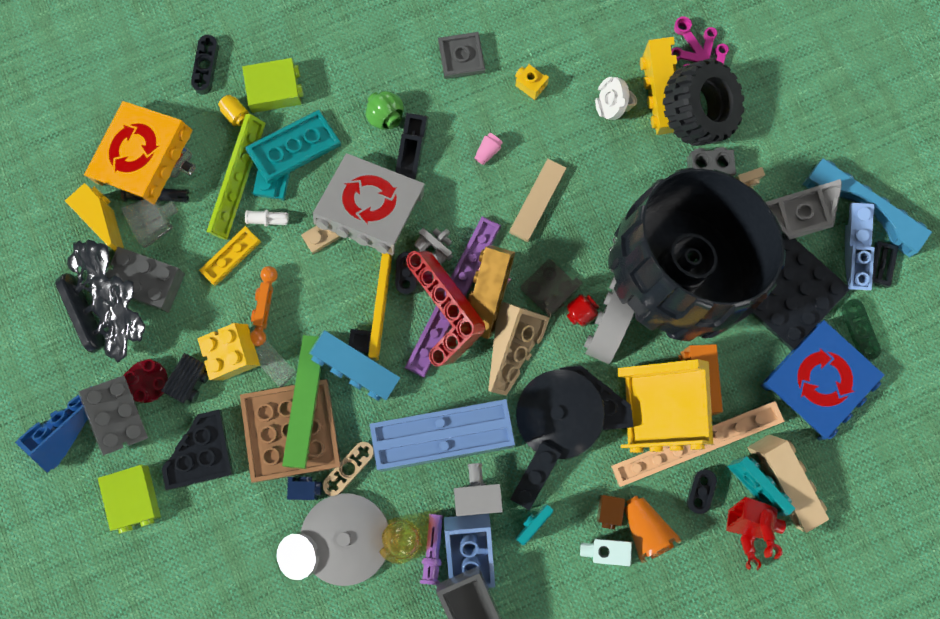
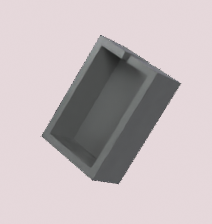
[106,247,185,313]
[78,375,148,456]
[436,566,502,619]

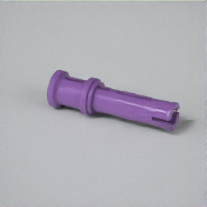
[420,514,443,585]

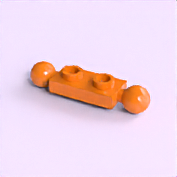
[250,266,278,347]

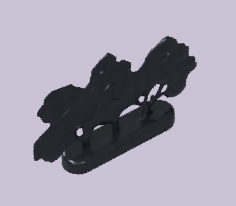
[55,239,145,363]

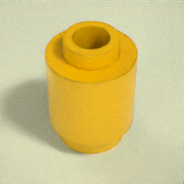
[218,95,249,126]

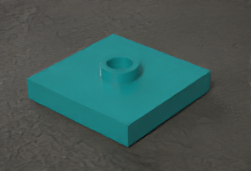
[515,505,553,545]

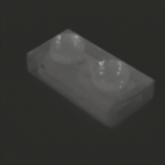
[256,341,297,387]

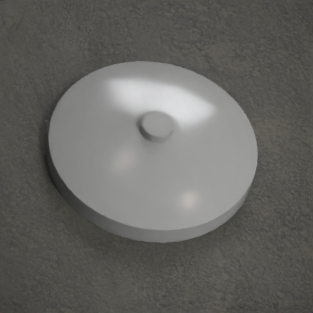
[300,493,391,586]

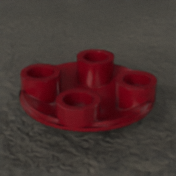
[124,359,168,403]

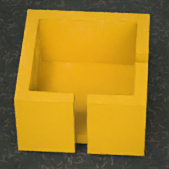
[197,323,260,380]

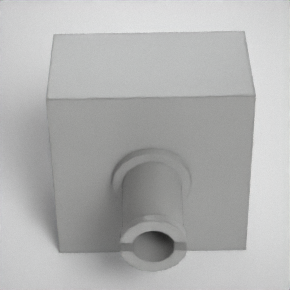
[454,463,502,516]

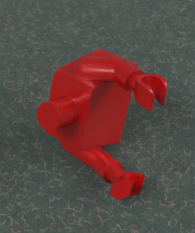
[726,497,786,571]

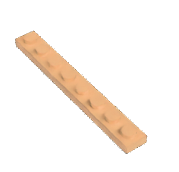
[611,401,785,487]

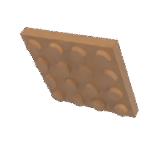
[240,379,341,483]

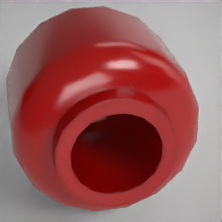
[566,294,600,327]

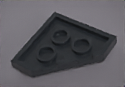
[559,366,634,431]
[162,409,234,491]

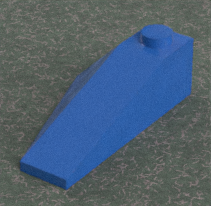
[15,386,92,473]

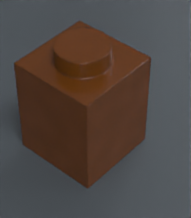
[596,495,625,530]

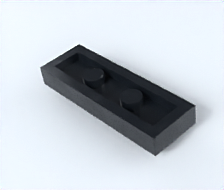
[510,440,562,511]

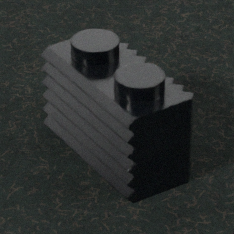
[161,353,209,406]

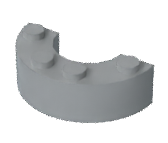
[584,276,634,364]

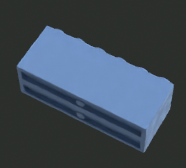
[370,399,515,472]

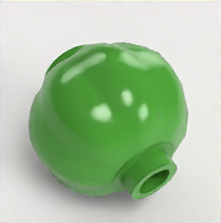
[366,91,404,130]

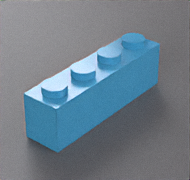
[309,330,400,401]

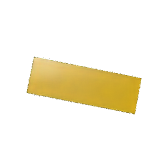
[199,226,261,286]

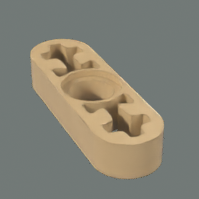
[323,442,374,496]

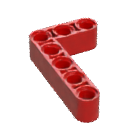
[406,251,485,367]

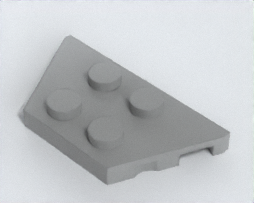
[765,179,842,240]

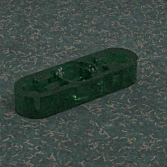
[841,299,881,361]

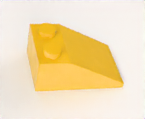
[65,183,124,252]

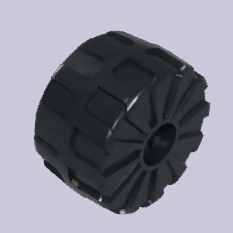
[608,168,786,341]

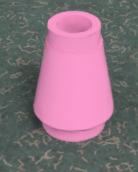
[474,133,503,165]

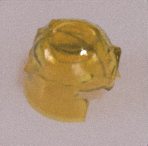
[379,518,422,564]

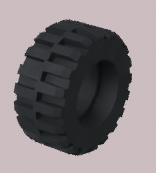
[663,59,745,146]

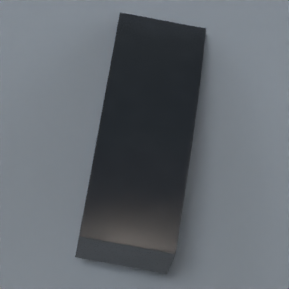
[395,113,429,179]

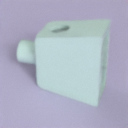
[580,539,632,566]

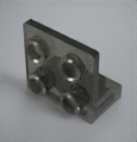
[520,259,582,318]

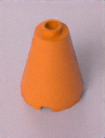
[624,496,681,563]

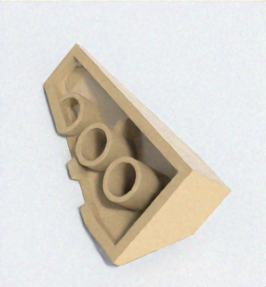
[488,302,550,396]

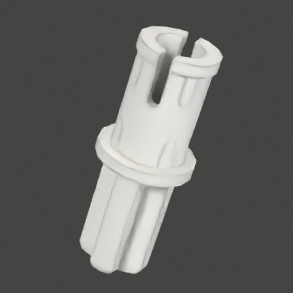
[245,210,289,227]

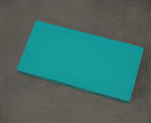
[245,110,341,184]

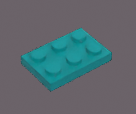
[727,456,795,517]

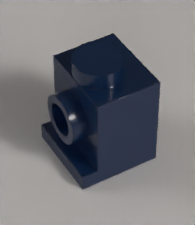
[287,477,322,500]

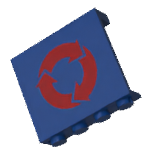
[760,320,884,440]

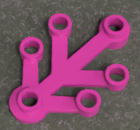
[671,16,729,66]

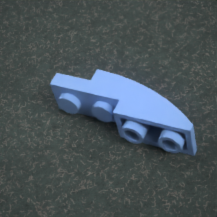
[845,203,875,290]

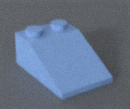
[444,514,495,588]

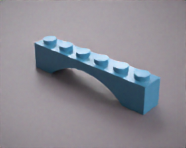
[802,159,932,257]

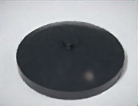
[516,370,606,459]

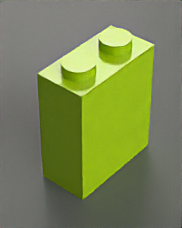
[242,58,304,113]
[98,465,161,534]

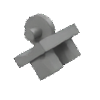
[414,228,453,264]

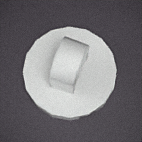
[595,77,637,120]

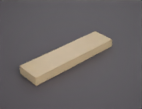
[509,159,566,242]

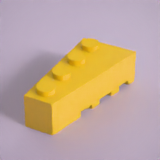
[640,37,677,135]

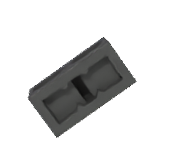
[687,147,736,177]

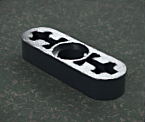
[191,34,219,95]

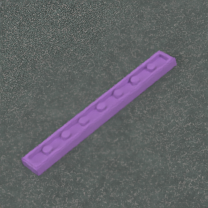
[405,216,501,378]

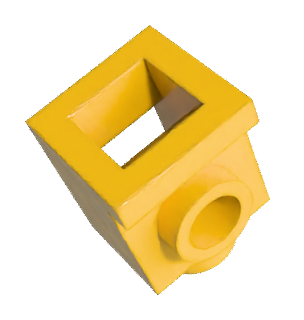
[515,64,549,100]

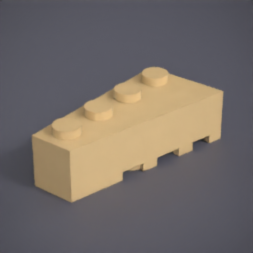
[747,434,829,533]

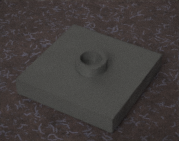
[438,32,485,79]

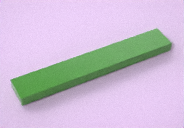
[282,335,322,469]

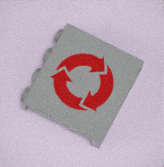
[313,153,425,255]

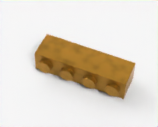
[468,245,516,339]

